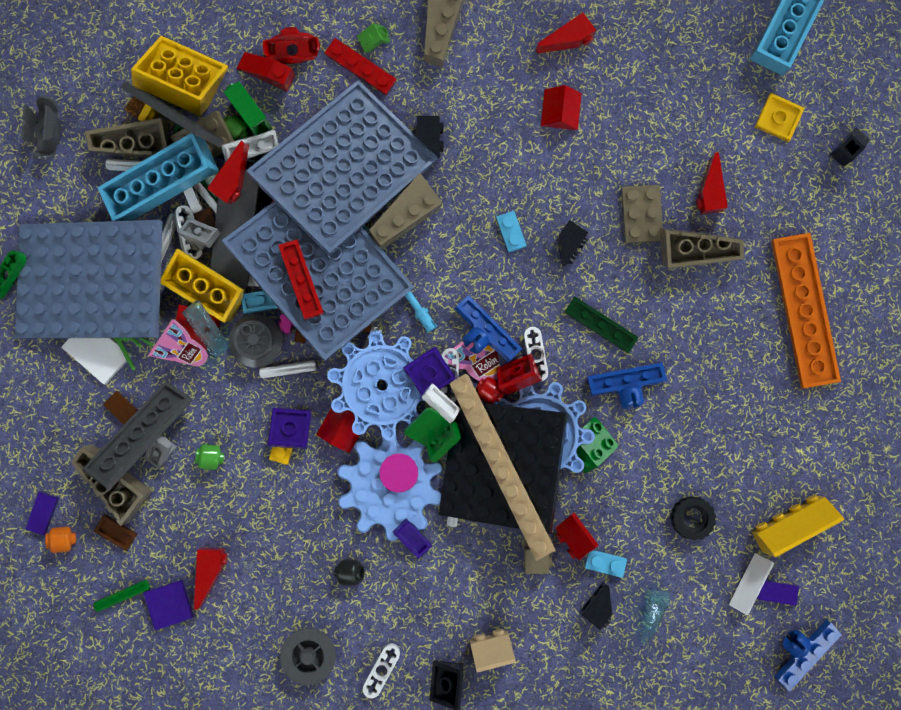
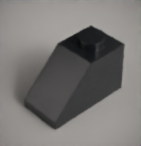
[579,582,612,630]

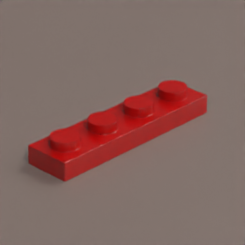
[324,38,397,95]
[278,239,323,320]

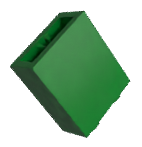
[224,81,272,135]

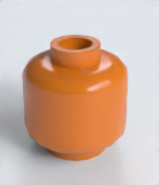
[45,526,76,553]

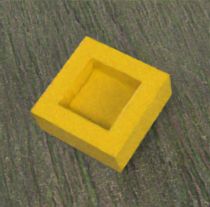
[138,104,159,121]
[269,447,293,465]

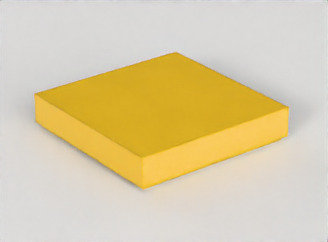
[755,93,805,142]

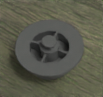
[229,314,283,368]
[280,628,336,685]

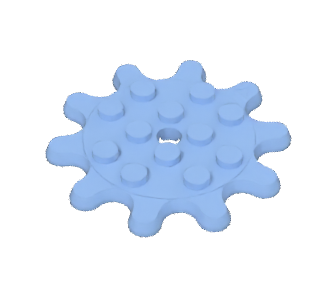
[327,330,425,440]
[495,382,595,473]
[337,435,443,541]

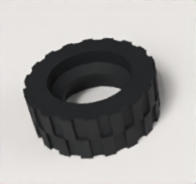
[670,496,716,540]

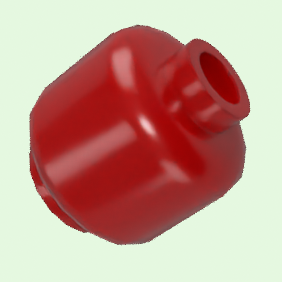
[475,377,505,404]

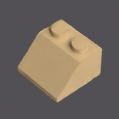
[470,629,516,673]

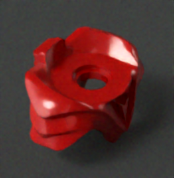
[262,27,320,64]

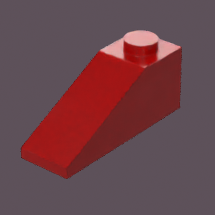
[535,12,596,54]
[237,52,295,92]
[207,141,249,204]
[696,152,728,215]
[194,547,228,610]

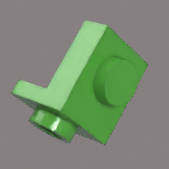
[357,23,390,53]

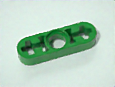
[0,250,26,299]

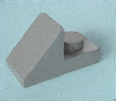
[178,218,221,251]
[144,435,177,470]

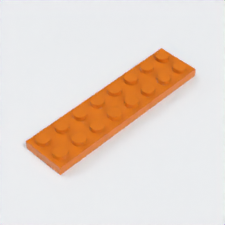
[771,233,841,389]

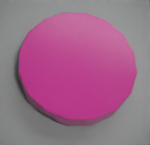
[379,453,418,493]

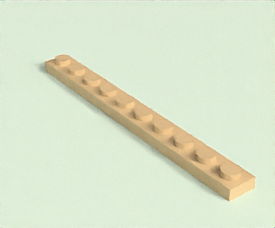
[449,374,556,561]

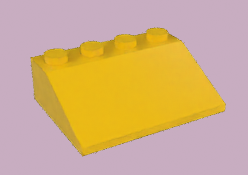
[131,36,228,117]

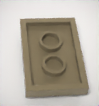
[170,111,234,159]
[621,185,663,244]

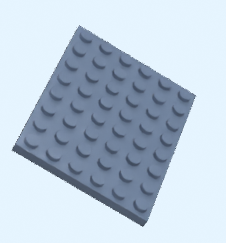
[246,80,438,256]
[222,202,414,361]
[15,220,163,339]

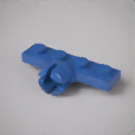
[454,295,522,363]
[587,362,667,409]
[774,620,842,692]

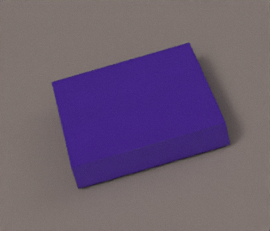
[403,347,456,396]
[268,408,312,449]
[144,579,194,630]

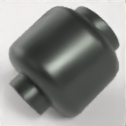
[334,559,365,586]

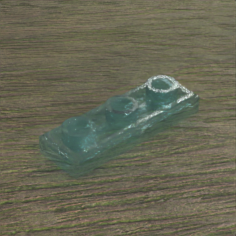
[182,301,229,358]

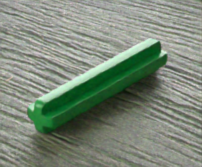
[93,580,150,612]

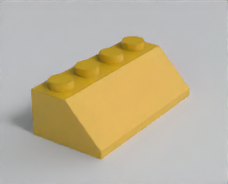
[160,249,244,323]
[752,495,845,557]

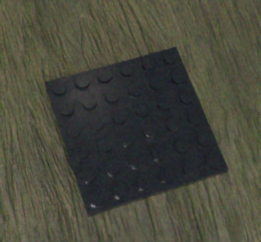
[438,400,568,534]

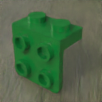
[404,407,461,463]
[576,417,618,474]

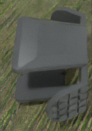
[22,96,61,159]

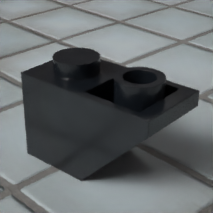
[417,116,444,158]
[830,127,870,167]
[557,220,588,266]

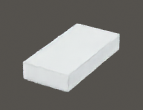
[421,383,461,423]

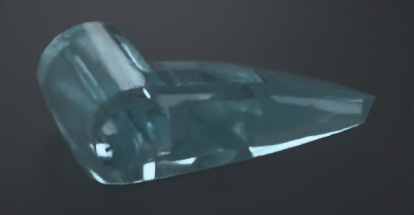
[640,589,670,645]

